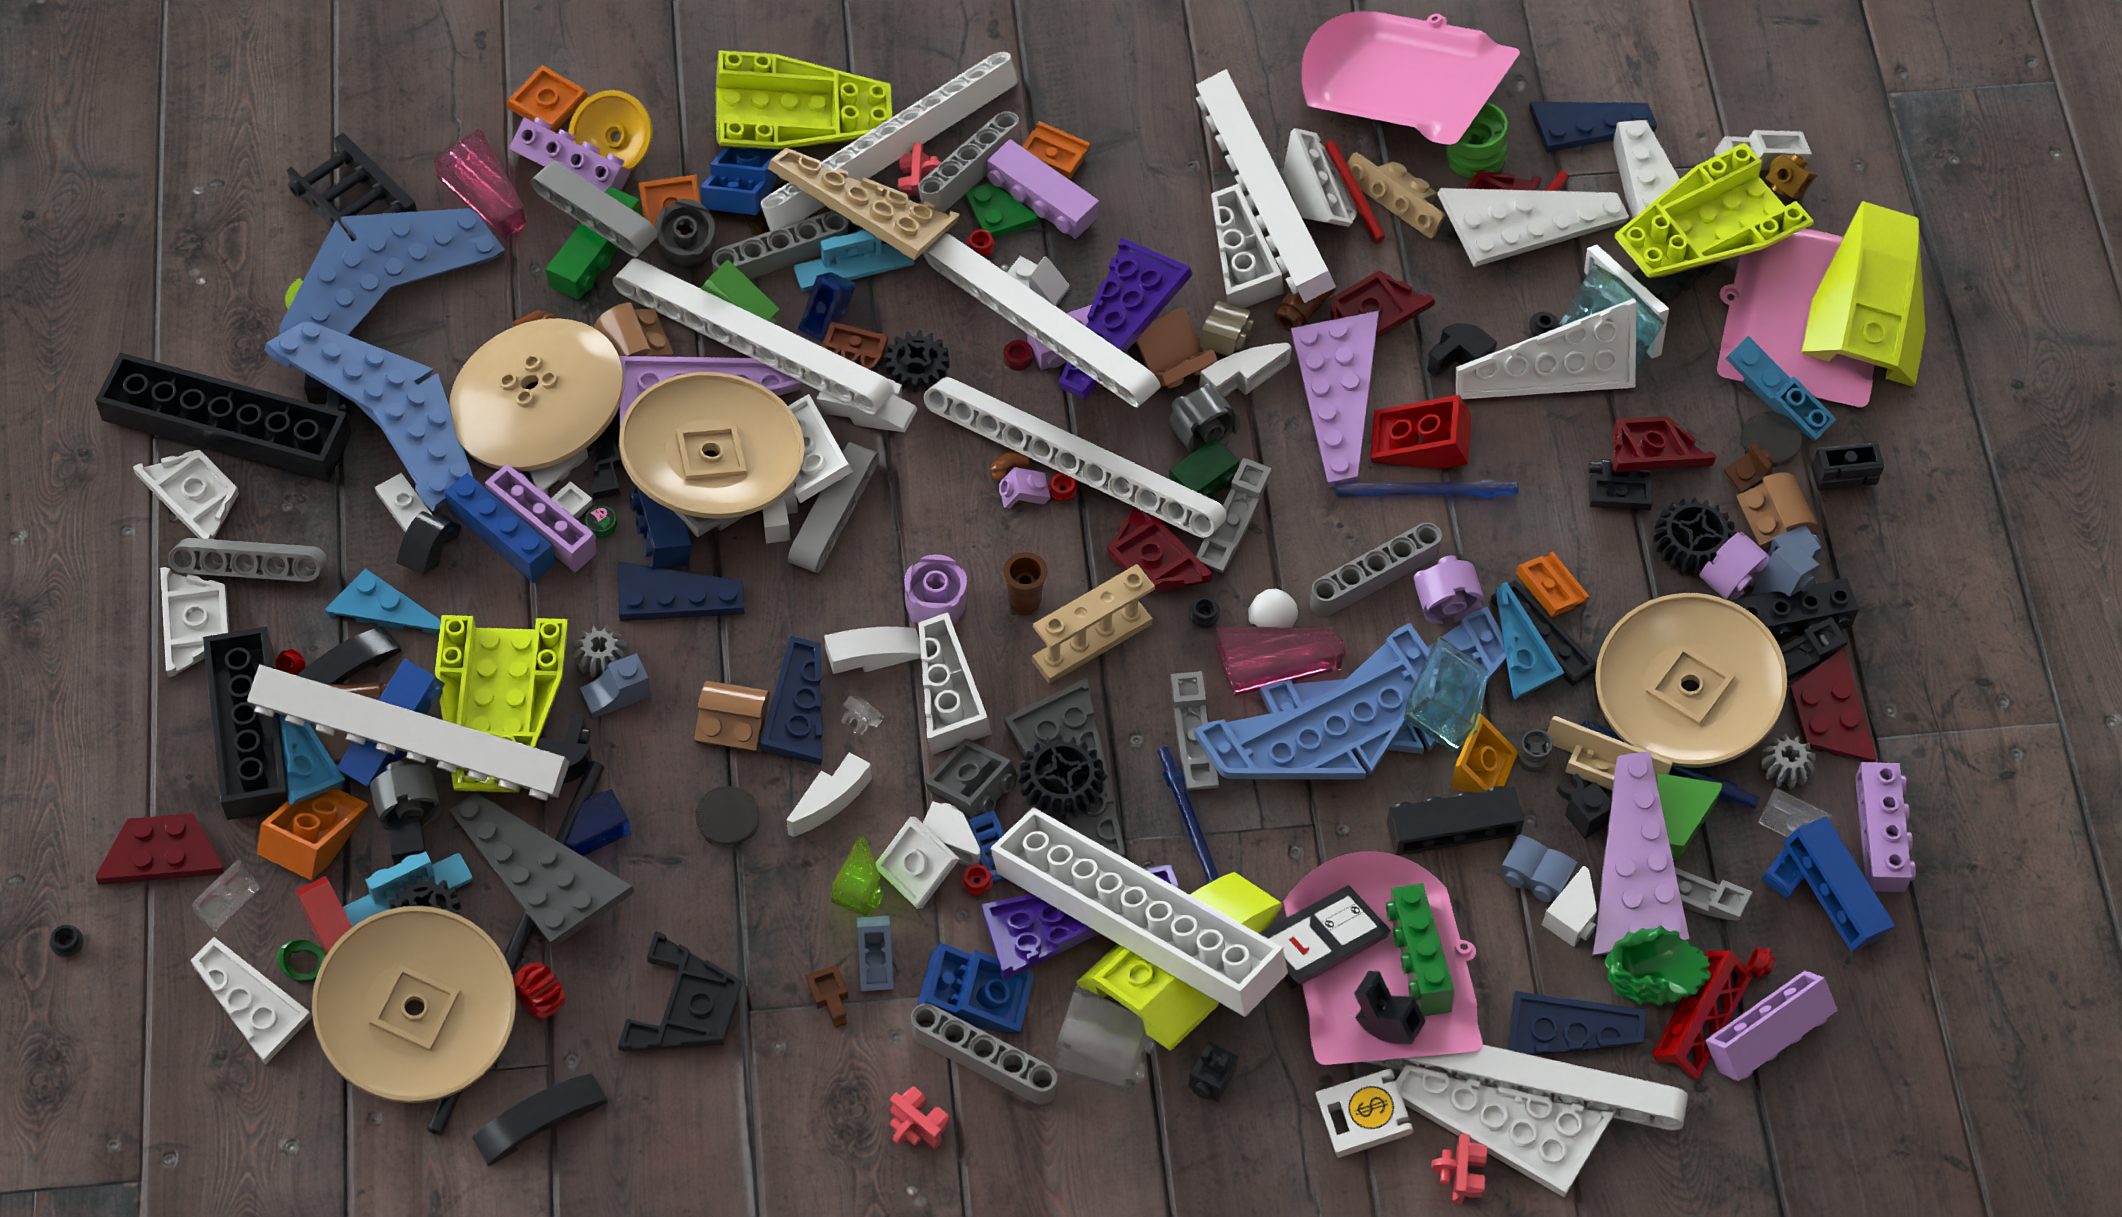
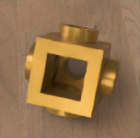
[1766,153,1818,198]

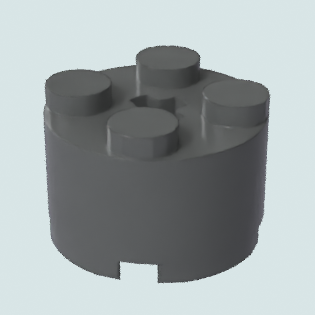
[655,199,716,267]
[1169,384,1240,454]
[369,761,442,830]

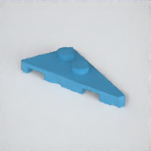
[325,568,441,635]
[1495,582,1564,699]
[278,713,345,806]

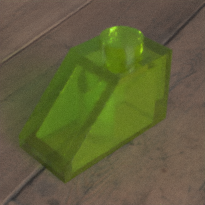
[831,835,883,917]

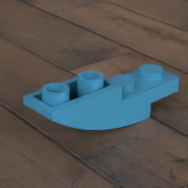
[1725,336,1836,441]

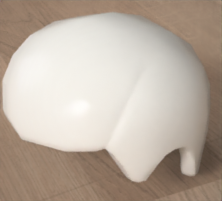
[1248,589,1298,635]

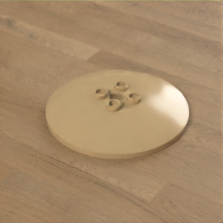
[449,318,625,472]
[619,372,804,519]
[1596,593,1787,768]
[312,906,516,1103]

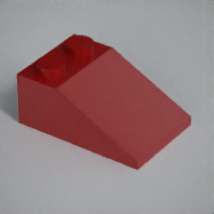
[1370,395,1472,469]

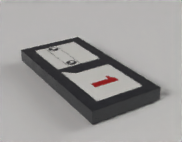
[1258,885,1391,989]

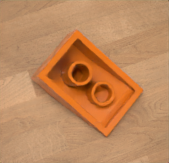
[256,788,369,881]

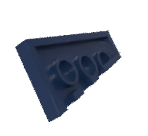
[1529,102,1657,153]
[618,562,745,621]
[760,635,823,765]
[1508,991,1647,1055]

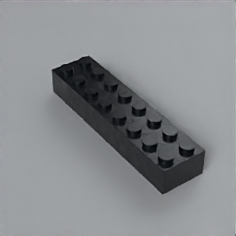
[95,352,352,482]

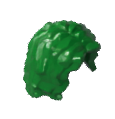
[1605,925,1711,1006]

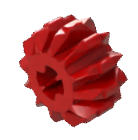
[513,961,566,1020]

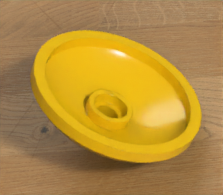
[568,90,652,171]

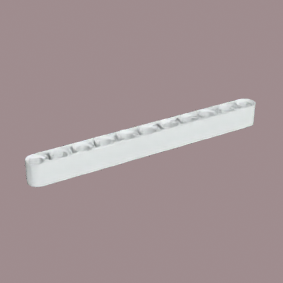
[761,52,1018,231]
[923,233,1161,408]
[613,258,894,415]
[924,377,1227,538]
[1346,1014,1688,1130]

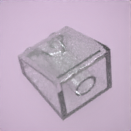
[1055,986,1155,1094]

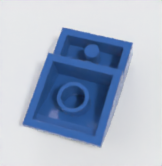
[700,146,784,215]
[917,943,1035,1034]

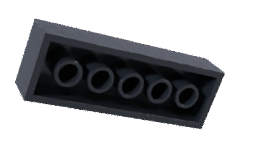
[203,626,288,820]

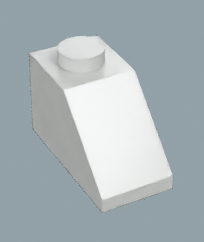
[923,801,980,866]
[1542,866,1597,947]

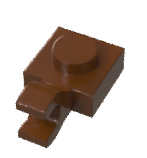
[806,965,848,1028]

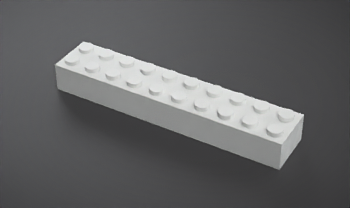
[991,807,1288,1017]

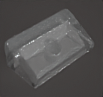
[1758,788,1833,837]
[192,860,260,932]

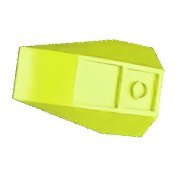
[716,50,892,149]
[1615,142,1814,278]
[1801,201,1926,387]
[435,615,568,793]
[1076,872,1282,1051]

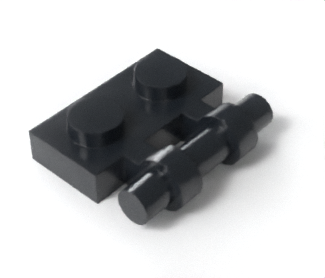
[1588,459,1652,510]

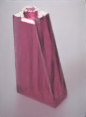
[433,128,527,239]
[1215,627,1346,696]

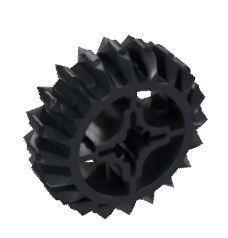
[1653,497,1737,577]
[1019,735,1105,821]

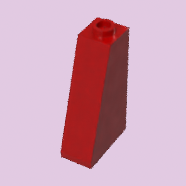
[296,876,352,956]

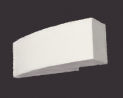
[1714,130,1812,171]
[1199,343,1292,397]
[816,391,918,432]
[763,484,798,544]
[824,627,921,674]
[787,752,872,837]

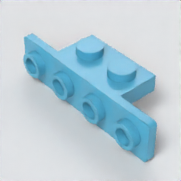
[794,229,914,291]
[342,851,473,927]

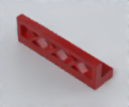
[1652,951,1753,1080]

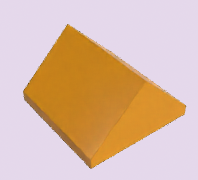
[1450,714,1519,793]

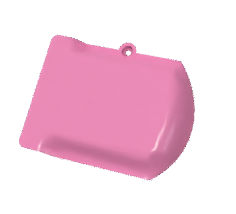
[1302,11,1520,144]
[1717,229,1875,407]
[1283,851,1483,1065]

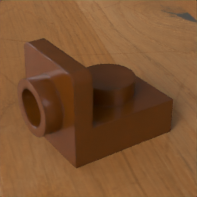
[1724,444,1774,494]

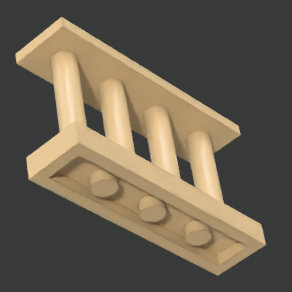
[1032,564,1155,684]

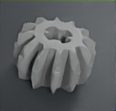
[573,625,627,679]
[1760,733,1816,790]

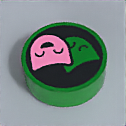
[585,506,617,537]

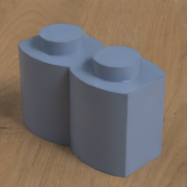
[1500,835,1577,902]

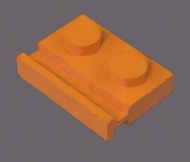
[1022,121,1090,179]
[1515,552,1589,617]

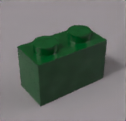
[1169,437,1239,499]

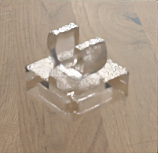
[841,695,884,735]

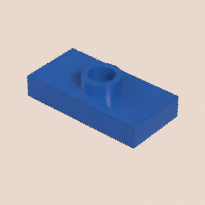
[1761,847,1804,899]

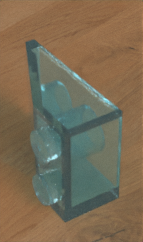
[1559,263,1665,368]
[1404,636,1489,752]

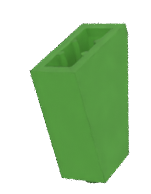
[700,259,779,324]
[1656,773,1722,860]

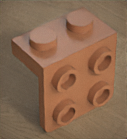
[1135,308,1218,389]

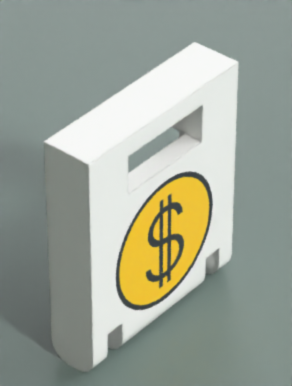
[1315,1069,1414,1158]

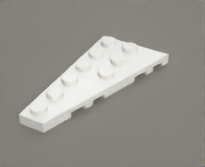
[1437,188,1629,267]
[1456,298,1637,399]
[1396,1064,1614,1197]

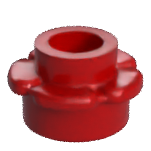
[966,229,995,256]
[1048,473,1078,501]
[275,649,306,676]
[961,864,993,896]
[1747,947,1775,978]

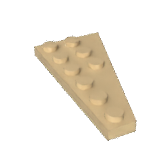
[768,148,960,260]

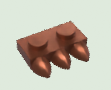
[822,321,888,370]

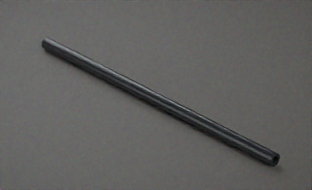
[427,761,604,1136]

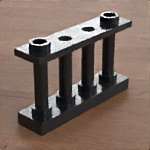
[287,133,417,242]

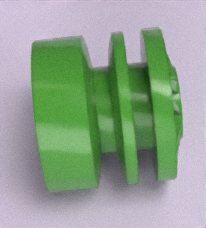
[1447,102,1508,179]

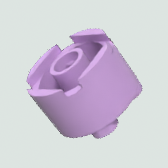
[1699,531,1770,601]
[904,554,967,625]
[1414,555,1485,624]

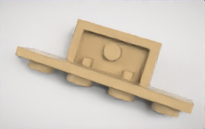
[1347,152,1445,238]
[1547,716,1673,791]

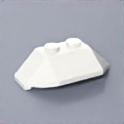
[1283,128,1358,227]

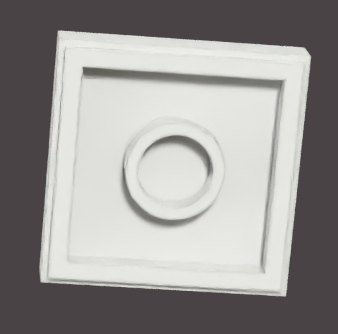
[873,817,960,909]

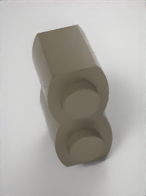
[1199,301,1255,356]

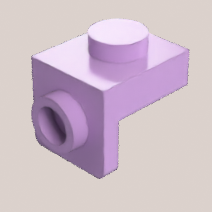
[999,467,1050,509]

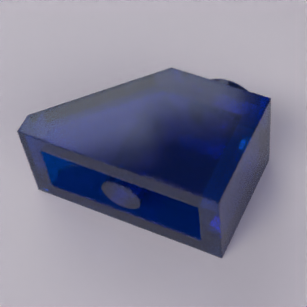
[798,272,856,341]
[567,789,631,856]

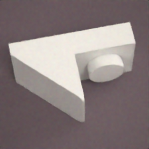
[1007,256,1070,306]

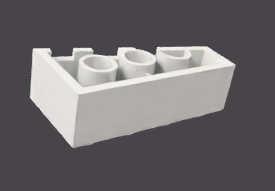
[1613,120,1680,220]
[1211,184,1284,308]
[918,612,992,755]

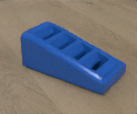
[967,810,1006,884]

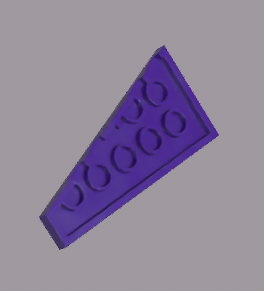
[1059,237,1193,399]
[981,865,1179,980]

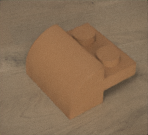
[594,302,674,357]
[1736,473,1820,550]
[694,680,770,752]

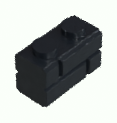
[1812,442,1884,490]

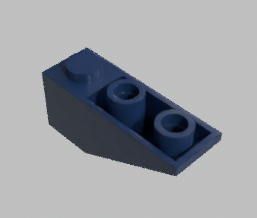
[629,484,691,569]

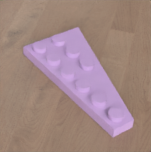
[1291,311,1379,488]
[619,356,801,428]
[1592,751,1690,957]

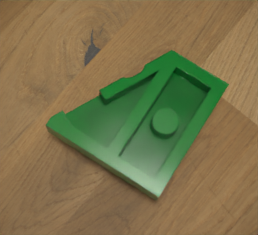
[964,182,1038,238]

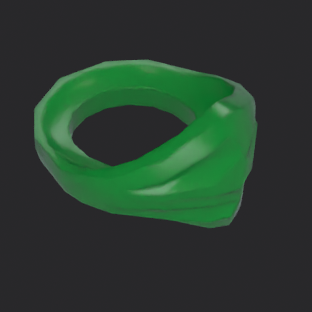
[277,939,326,982]

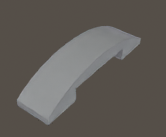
[1196,457,1272,573]
[1170,671,1219,791]
[1674,867,1753,920]

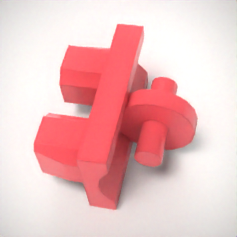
[898,142,942,202]
[889,1087,949,1150]
[1431,1133,1487,1204]

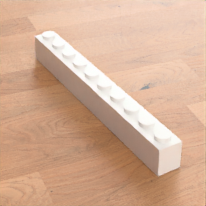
[1196,69,1336,303]
[247,664,570,801]

